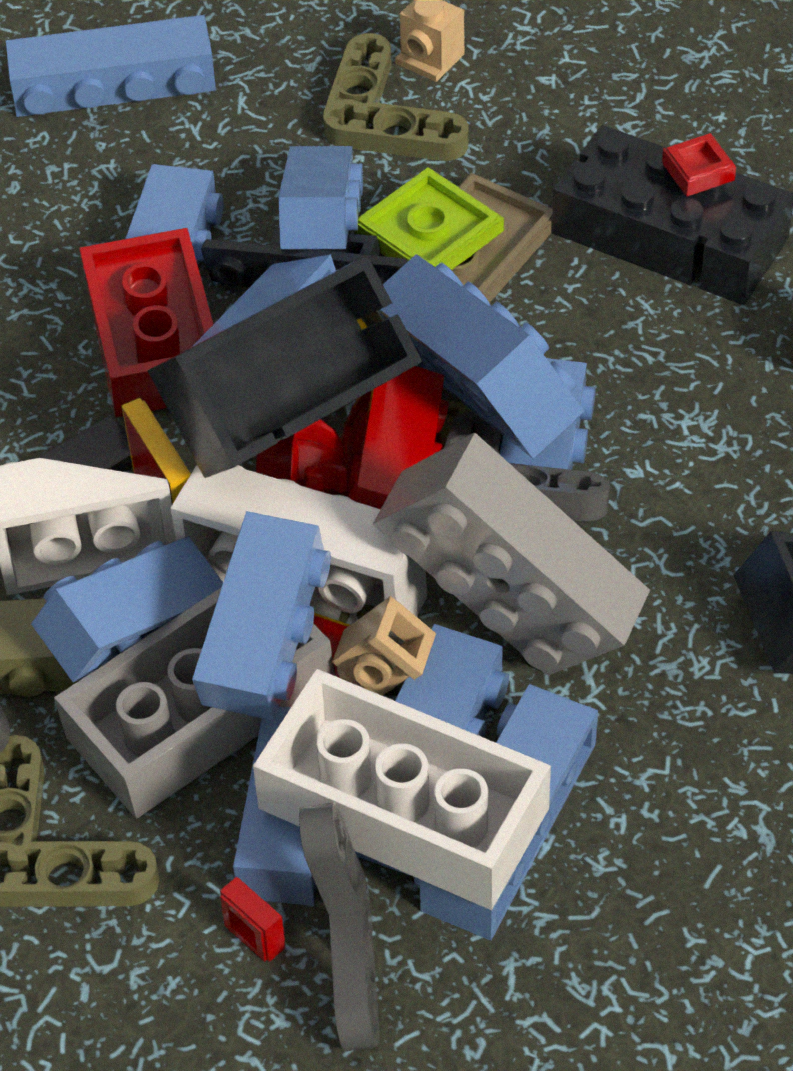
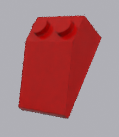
[79,227,214,418]

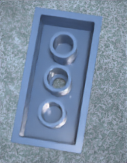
[376,254,585,459]

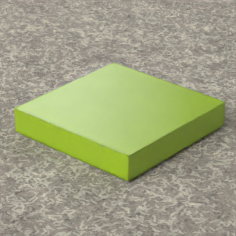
[354,167,504,270]

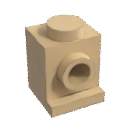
[395,0,464,82]
[332,596,436,696]

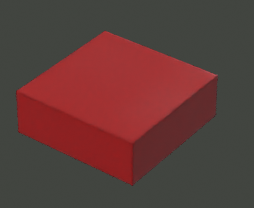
[662,133,736,196]
[220,876,286,962]

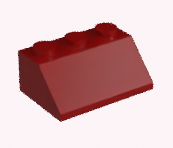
[333,366,449,509]

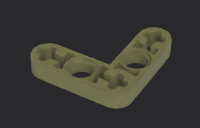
[323,33,469,161]
[0,735,160,907]

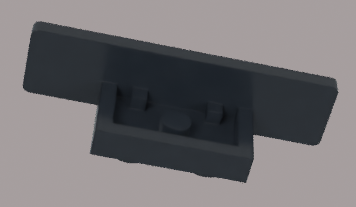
[201,227,408,287]

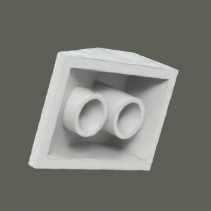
[0,458,176,595]

